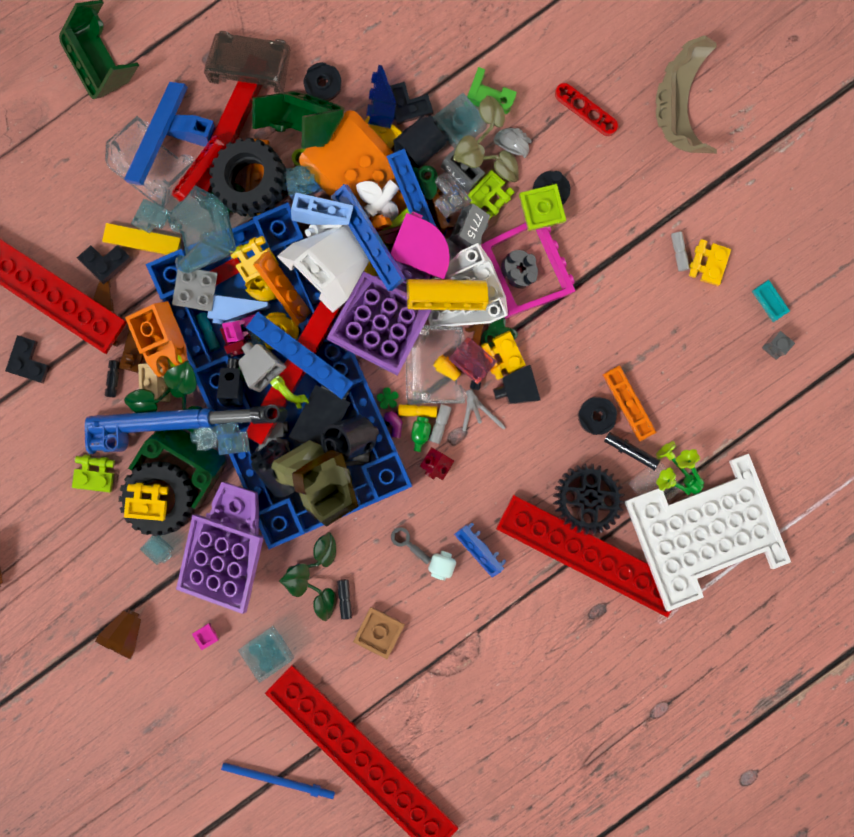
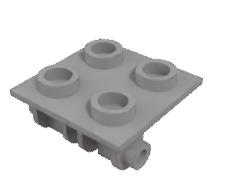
[172,266,217,311]

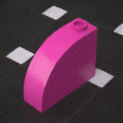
[390,212,450,280]

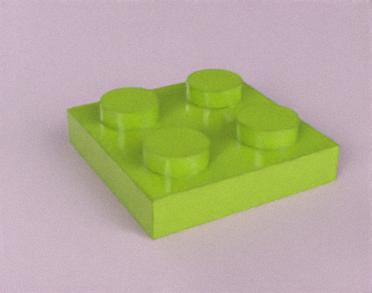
[519,184,566,231]

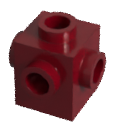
[420,447,454,480]

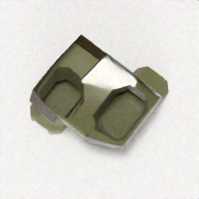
[271,440,359,527]

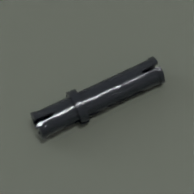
[604,432,661,471]

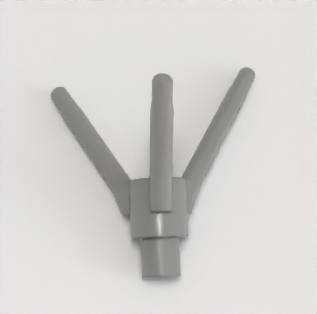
[462,389,506,431]

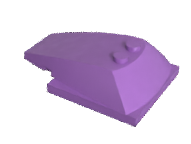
[327,261,432,376]
[176,482,264,614]

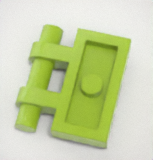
[465,170,515,220]
[72,455,115,493]

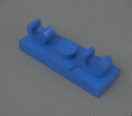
[454,523,506,577]

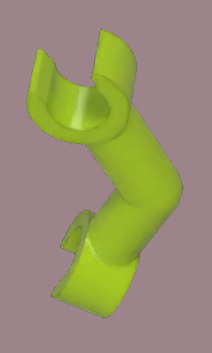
[270,375,309,409]

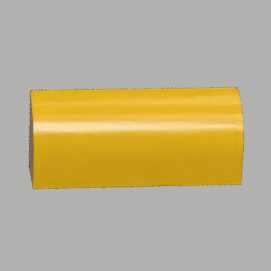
[407,279,489,310]

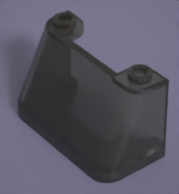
[204,31,291,93]

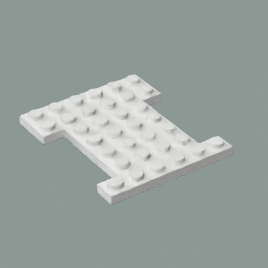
[624,454,791,611]

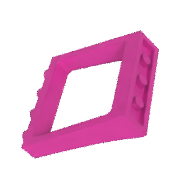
[481,223,575,319]

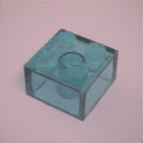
[433,93,487,149]
[238,625,294,683]

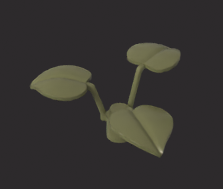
[453,95,519,182]

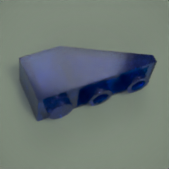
[366,65,396,129]

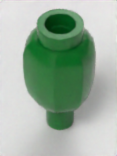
[411,416,431,452]

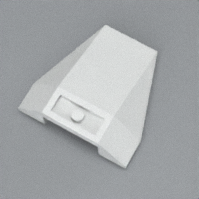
[278,225,370,312]
[428,243,508,328]

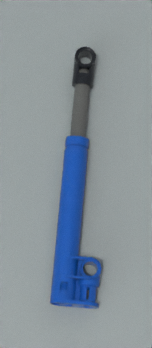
[85,404,288,454]

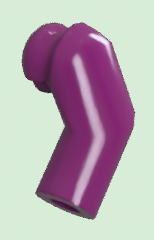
[384,411,403,438]

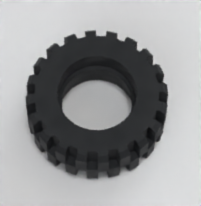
[209,138,288,217]
[118,462,198,536]

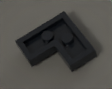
[386,81,433,125]
[76,245,132,285]
[5,335,50,384]

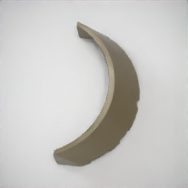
[656,36,717,154]

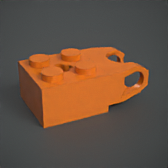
[125,301,188,377]

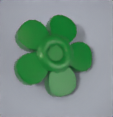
[377,387,399,409]

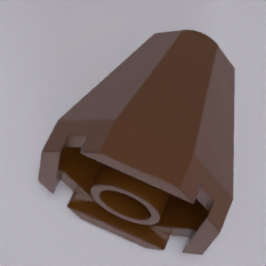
[95,609,141,659]

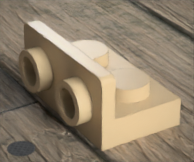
[138,363,170,402]

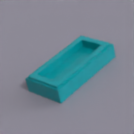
[752,280,790,322]

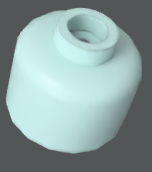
[428,551,456,581]

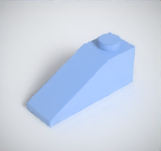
[291,193,353,225]
[207,295,271,324]

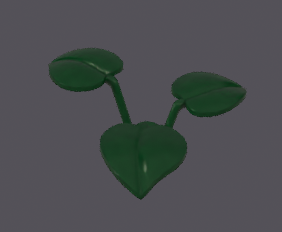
[124,361,210,433]
[279,532,336,621]

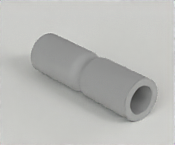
[671,232,690,272]
[429,404,452,444]

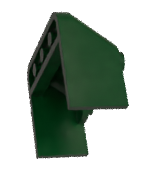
[59,0,139,99]
[252,91,345,149]
[128,430,227,509]

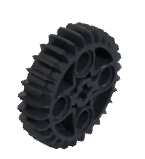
[553,463,625,535]

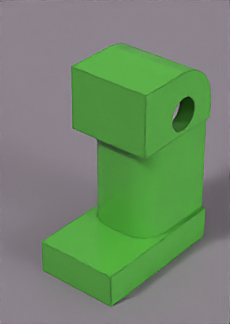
[467,67,517,115]

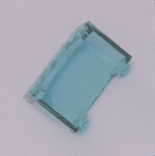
[167,185,236,273]

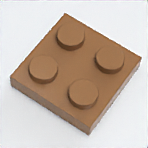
[353,607,405,659]

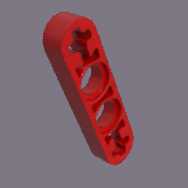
[555,83,618,136]
[171,135,225,202]

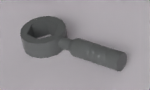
[391,527,431,565]

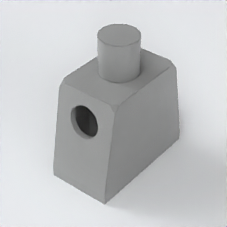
[238,342,286,392]

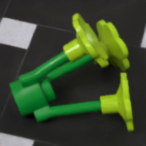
[656,441,704,495]

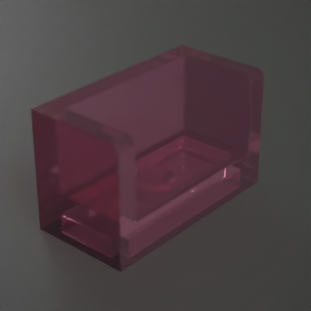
[449,337,497,384]

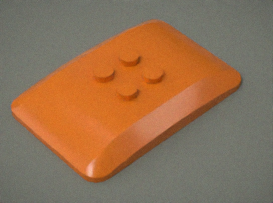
[299,110,425,232]

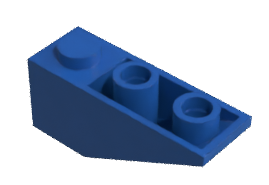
[166,115,215,147]

